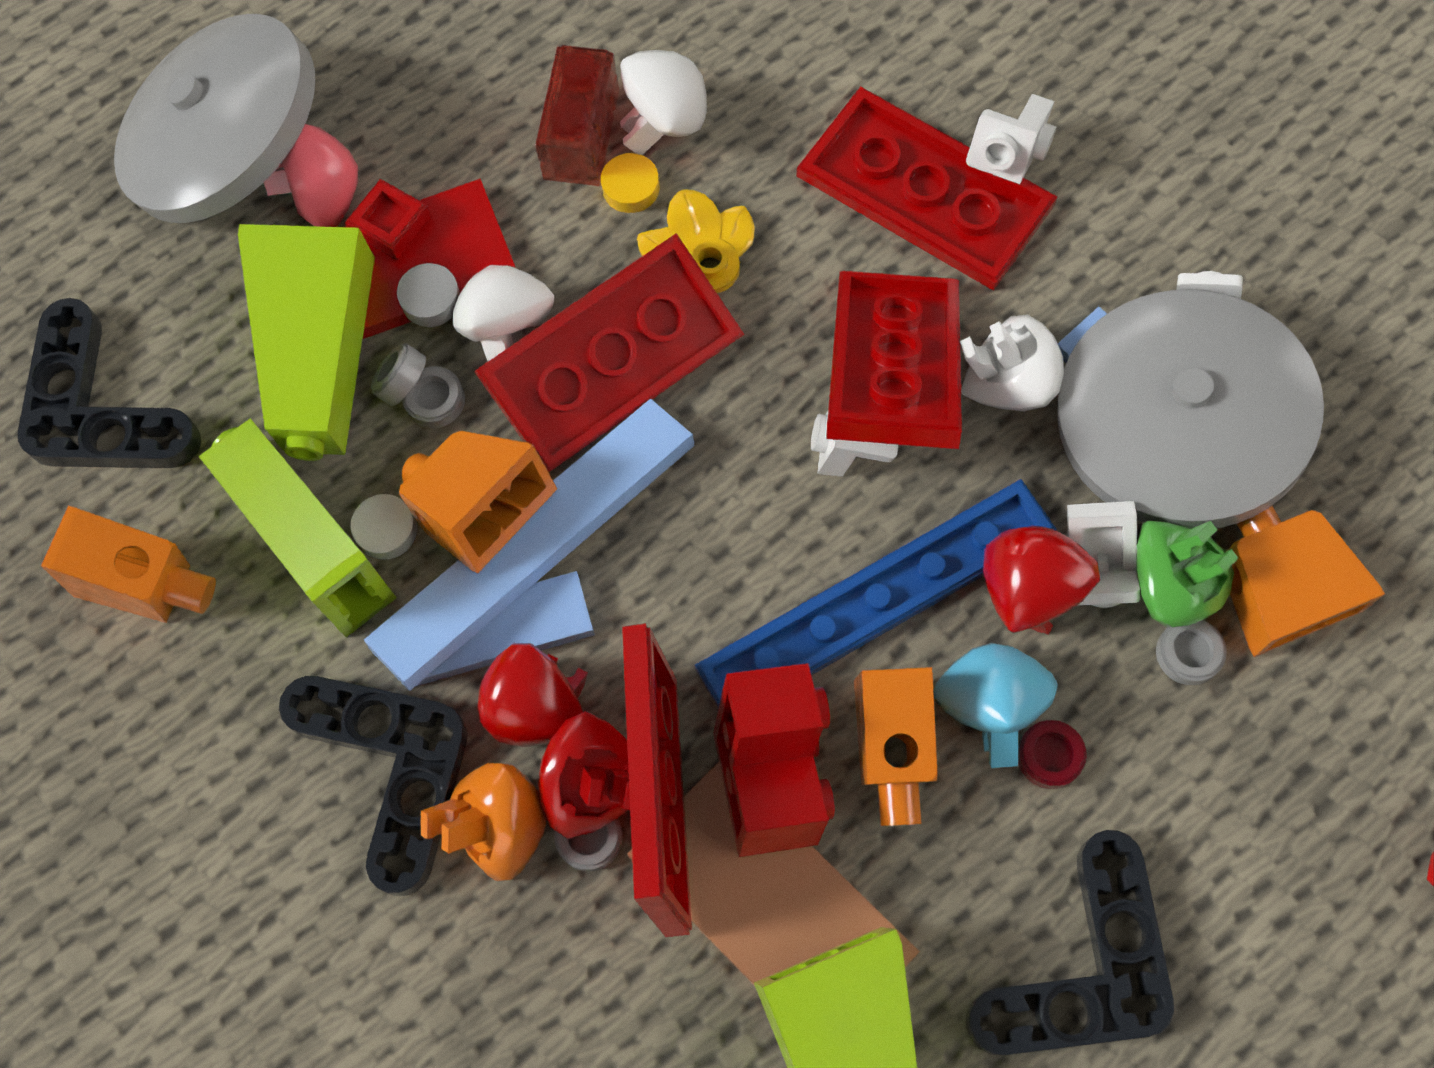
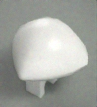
[620,50,707,155]
[453,265,554,361]
[960,314,1064,411]

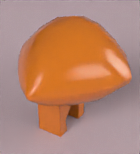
[421,763,547,881]

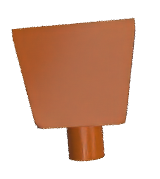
[399,431,557,573]
[41,505,216,623]
[1227,506,1385,657]
[854,667,937,826]

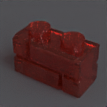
[535,45,619,186]

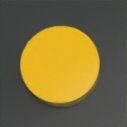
[601,153,660,213]

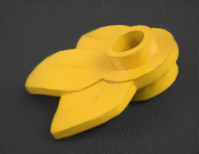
[637,189,755,293]

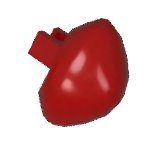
[983,526,1100,635]
[477,643,588,747]
[538,711,630,839]

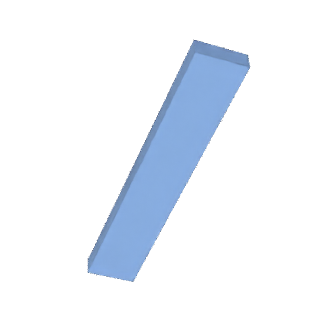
[364,399,695,691]

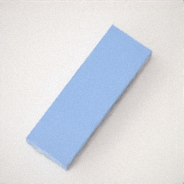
[415,571,595,687]

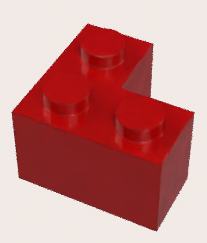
[713,663,835,857]

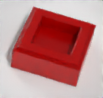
[345,179,431,260]

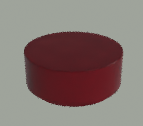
[1018,720,1087,789]

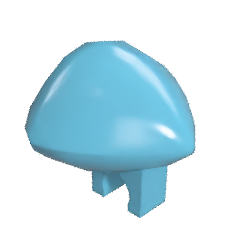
[933,643,1058,768]

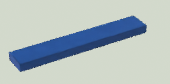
[694,479,1057,709]

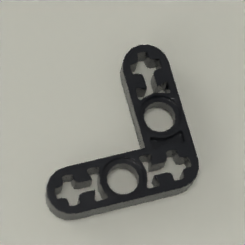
[18,298,201,468]
[279,676,468,896]
[966,830,1174,1056]

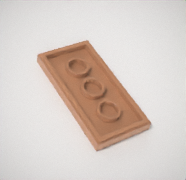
[627,761,920,986]

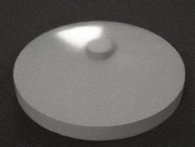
[114,14,315,223]
[1057,289,1324,528]

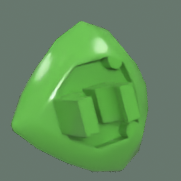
[1136,521,1238,627]

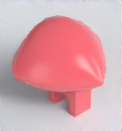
[264,124,358,227]

